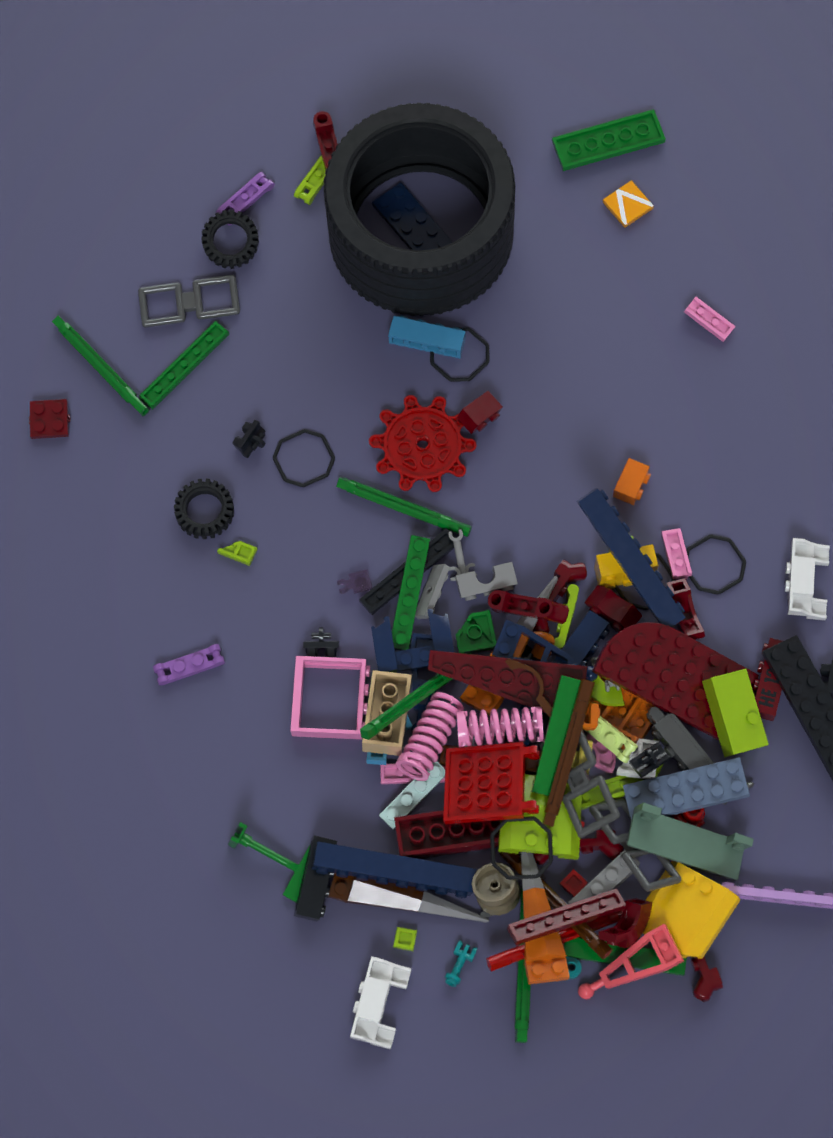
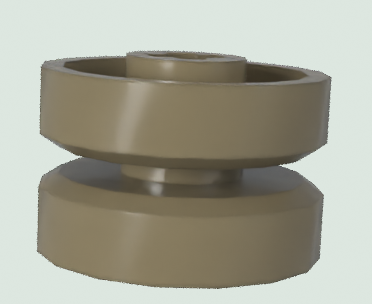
[472,863,521,915]

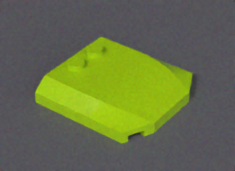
[498,774,582,860]

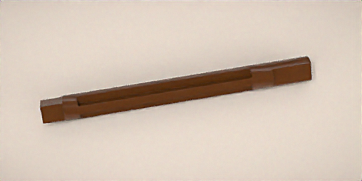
[543,679,595,827]
[500,852,612,960]

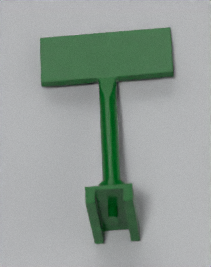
[228,822,310,903]

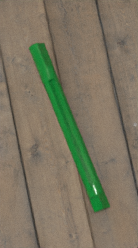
[52,315,149,416]
[336,477,472,537]
[360,673,453,740]
[514,889,531,1043]

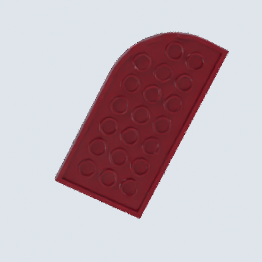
[592,622,759,740]

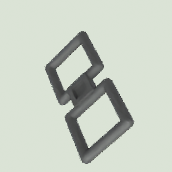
[138,275,240,327]
[539,730,620,838]
[589,798,682,892]

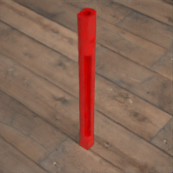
[486,910,623,972]

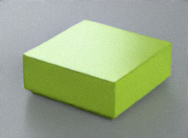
[393,927,417,951]

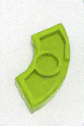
[591,675,625,707]

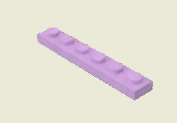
[720,882,833,909]

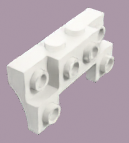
[785,538,830,620]
[350,956,411,1050]

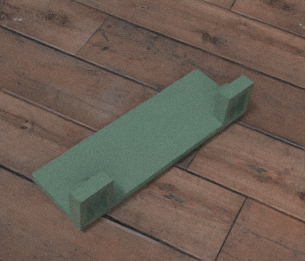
[627,802,754,881]

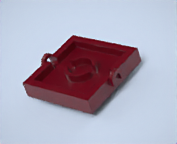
[29,399,71,439]

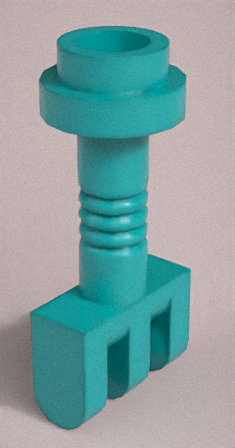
[445,940,478,987]

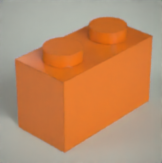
[613,458,651,505]

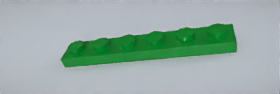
[392,535,430,650]

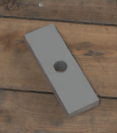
[415,564,450,619]

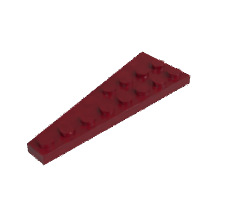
[428,650,587,713]

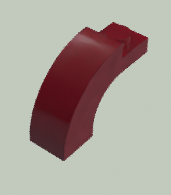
[666,578,705,640]
[598,898,652,948]

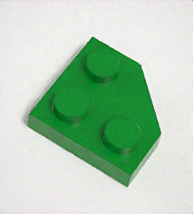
[455,610,497,654]

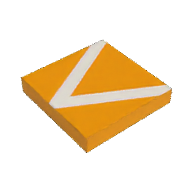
[603,180,654,228]

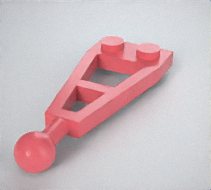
[578,924,684,999]

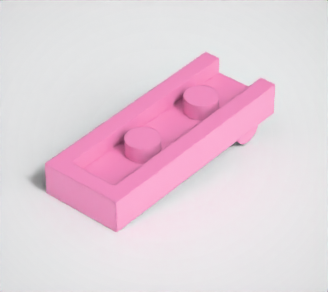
[684,297,736,342]
[661,528,692,580]

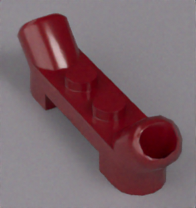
[313,111,337,171]
[532,559,587,633]
[488,590,569,624]
[533,830,624,865]
[691,957,723,1002]

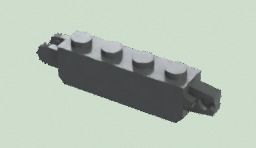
[646,707,714,771]

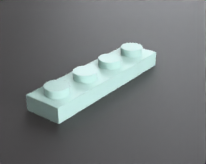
[379,762,445,830]

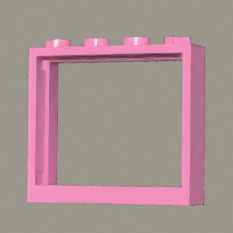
[291,656,370,740]

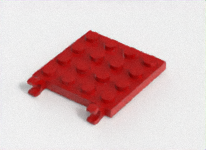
[443,742,540,824]

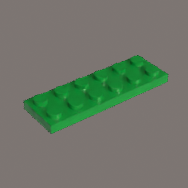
[552,109,666,171]

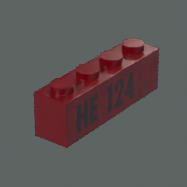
[753,638,782,721]

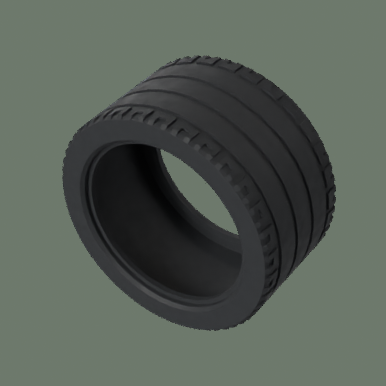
[324,103,515,316]

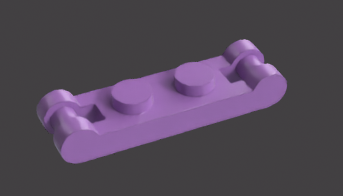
[216,172,275,226]
[153,644,225,686]

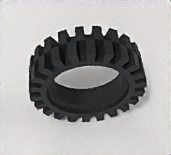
[201,210,259,269]
[174,479,234,539]

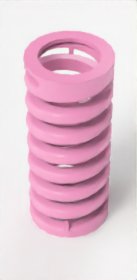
[396,692,464,781]
[457,706,544,747]

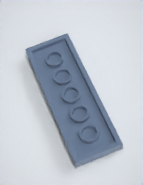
[623,757,750,820]

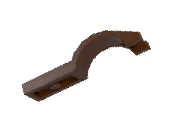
[505,658,552,717]

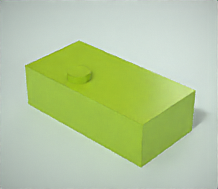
[702,669,769,758]

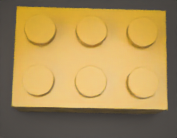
[594,544,658,590]

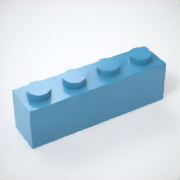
[388,316,466,359]

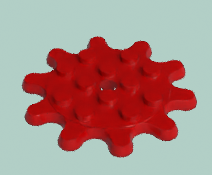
[369,395,477,492]

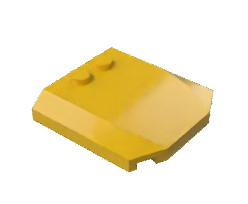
[643,861,740,959]

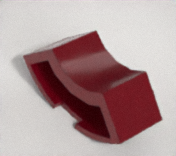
[585,585,642,632]

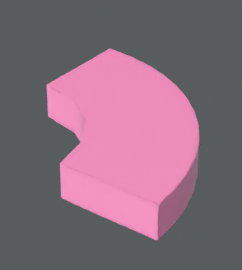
[586,733,616,775]

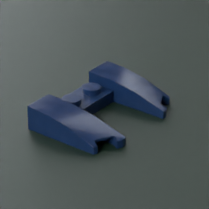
[371,609,454,673]

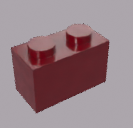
[457,391,503,434]

